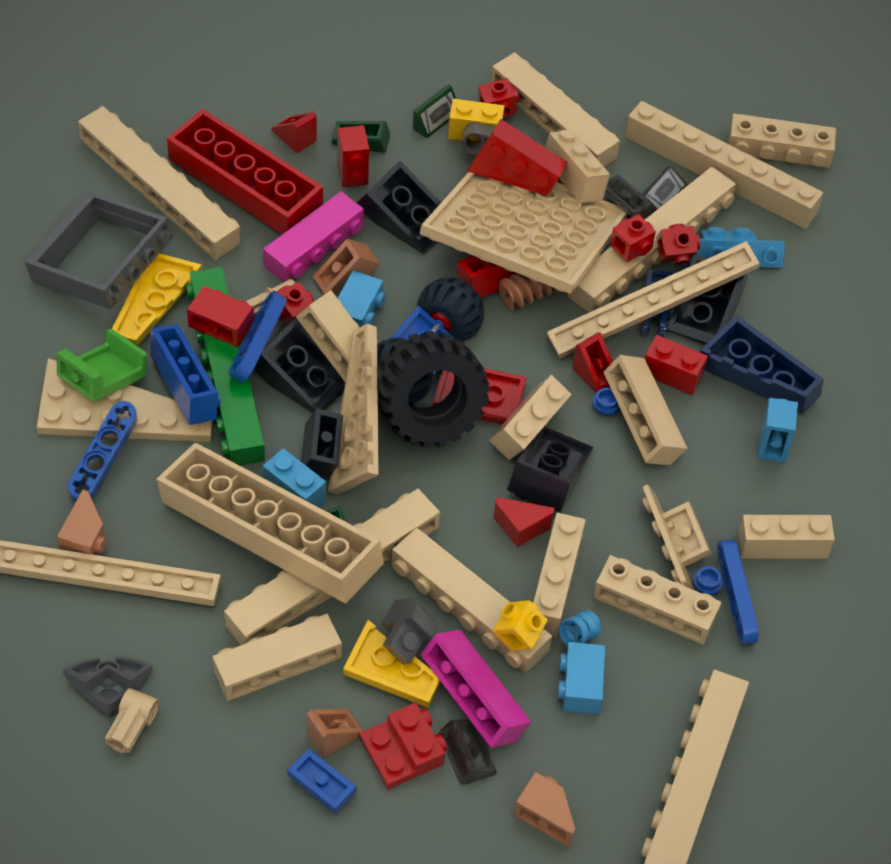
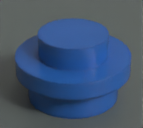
[592,388,620,415]
[693,566,723,595]

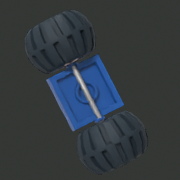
[377,277,484,405]

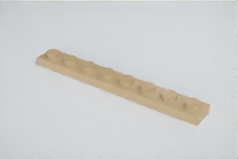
[547,241,759,359]
[0,540,221,606]

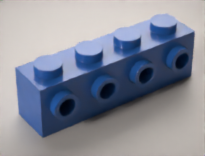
[150,324,221,425]

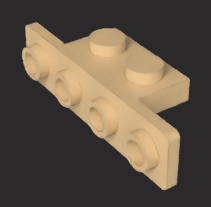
[642,484,712,591]

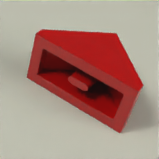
[271,111,317,153]
[572,332,613,393]
[493,497,554,547]

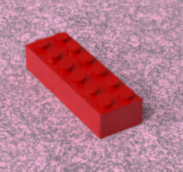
[167,109,323,234]

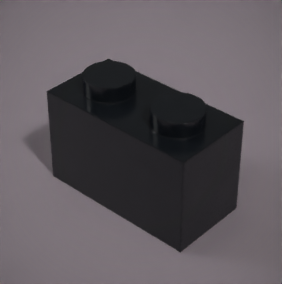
[301,408,343,481]

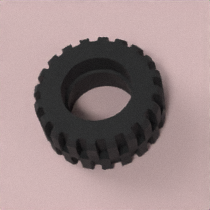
[377,331,490,447]

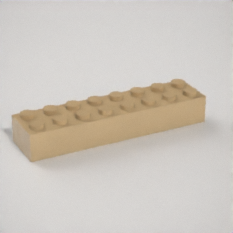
[156,442,384,604]

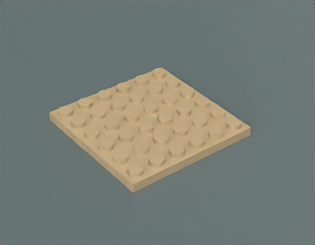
[420,172,628,294]

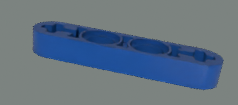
[228,290,287,383]
[68,401,137,502]
[717,539,759,644]

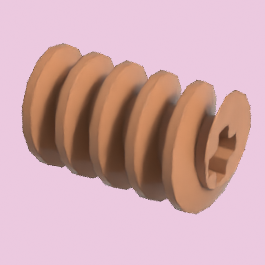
[498,273,558,312]

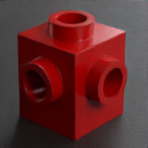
[478,78,519,117]
[610,214,656,263]
[656,223,700,265]
[277,282,314,325]

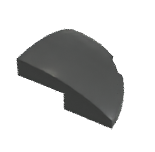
[63,657,152,715]

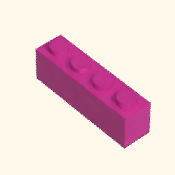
[263,192,364,282]
[421,630,531,748]

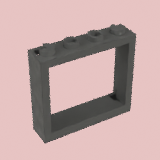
[25,191,173,310]

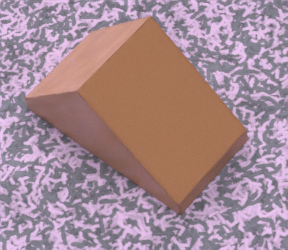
[307,709,364,758]

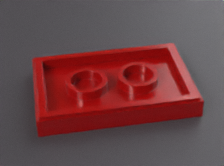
[432,368,527,424]

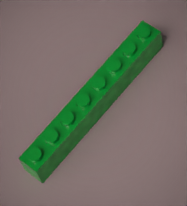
[186,267,265,466]

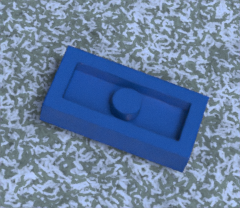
[287,748,357,814]

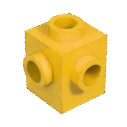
[493,600,547,651]

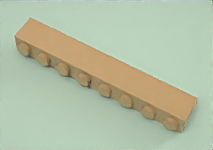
[625,101,824,229]
[78,106,240,261]
[567,167,736,313]
[224,488,440,645]
[641,669,749,864]

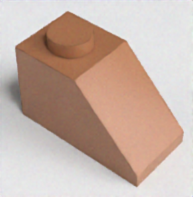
[313,239,380,295]
[57,490,107,555]
[514,772,575,847]

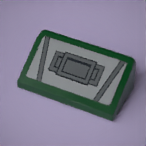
[413,84,456,138]

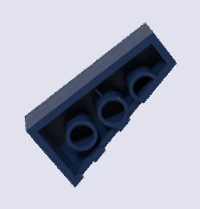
[700,315,824,414]

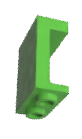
[56,328,148,402]

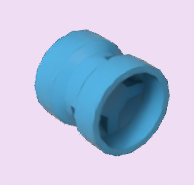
[559,610,601,646]

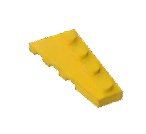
[112,253,202,346]

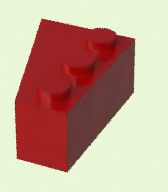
[467,119,567,196]

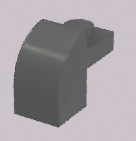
[381,598,436,664]

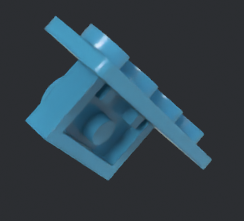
[682,227,785,268]

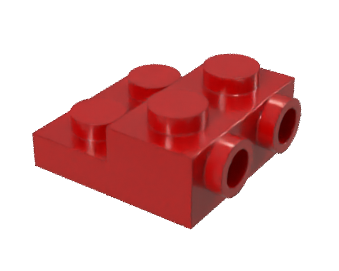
[359,702,447,790]

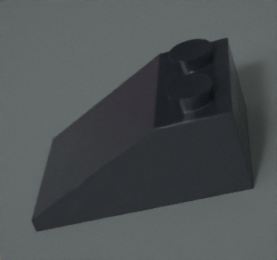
[357,161,441,253]
[666,253,748,344]
[254,318,345,413]
[507,426,593,513]

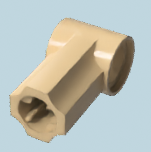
[104,688,160,754]

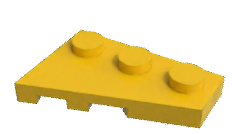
[343,620,440,708]

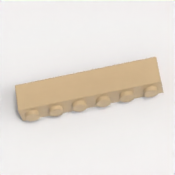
[491,52,620,167]
[392,528,552,674]

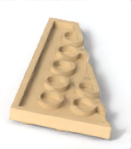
[328,324,378,495]
[37,358,213,443]

